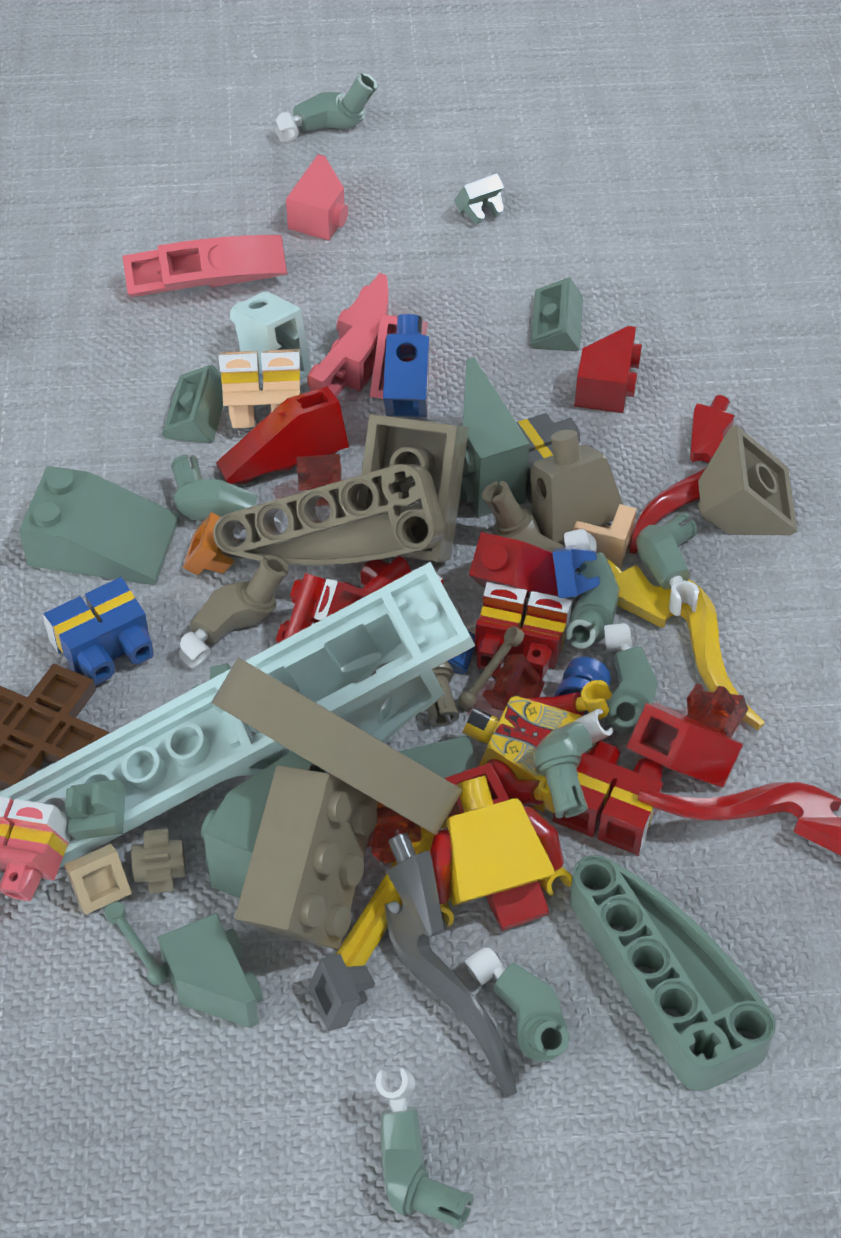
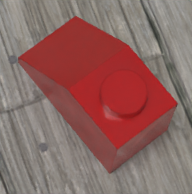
[469,532,568,599]

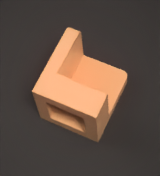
[573,504,637,569]

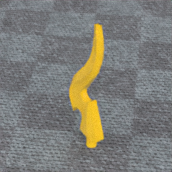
[607,559,765,730]

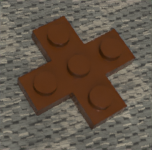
[0,663,109,791]

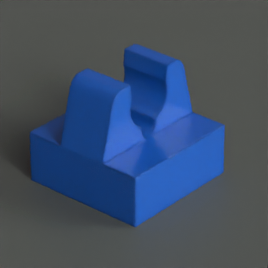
[553,546,600,598]

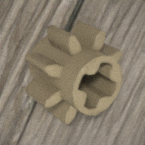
[131,828,186,894]

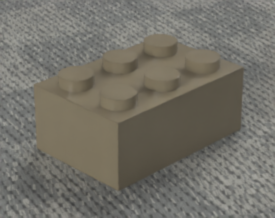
[358,414,469,562]
[235,765,378,950]

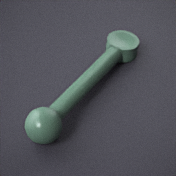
[105,901,168,985]

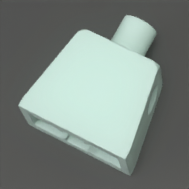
[230,292,311,379]

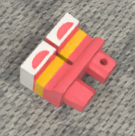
[0,796,71,902]

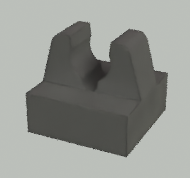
[308,954,375,1031]

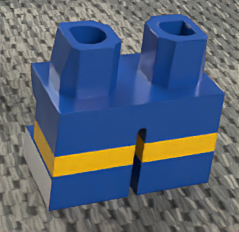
[43,577,154,685]

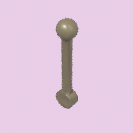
[458,626,524,710]

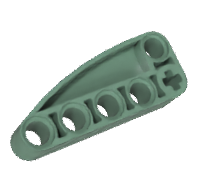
[570,855,775,1091]

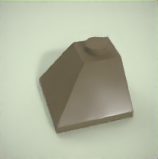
[698,425,797,536]

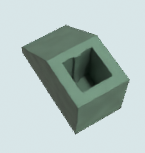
[157,913,263,1028]

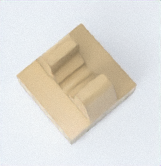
[64,844,132,915]

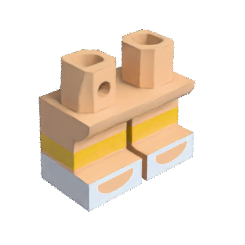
[218,349,300,428]

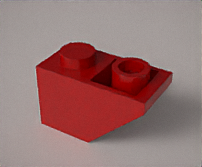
[574,326,642,413]
[626,703,744,788]

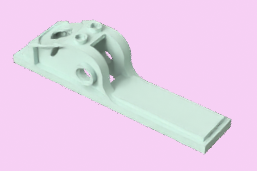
[0,562,475,868]

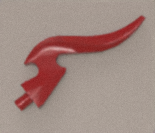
[629,395,735,554]
[637,782,841,856]

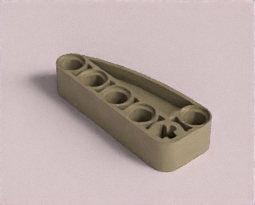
[213,464,445,565]
[211,657,463,835]

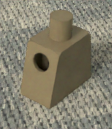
[531,430,623,542]

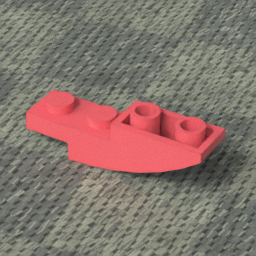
[122,235,288,298]
[307,273,389,398]

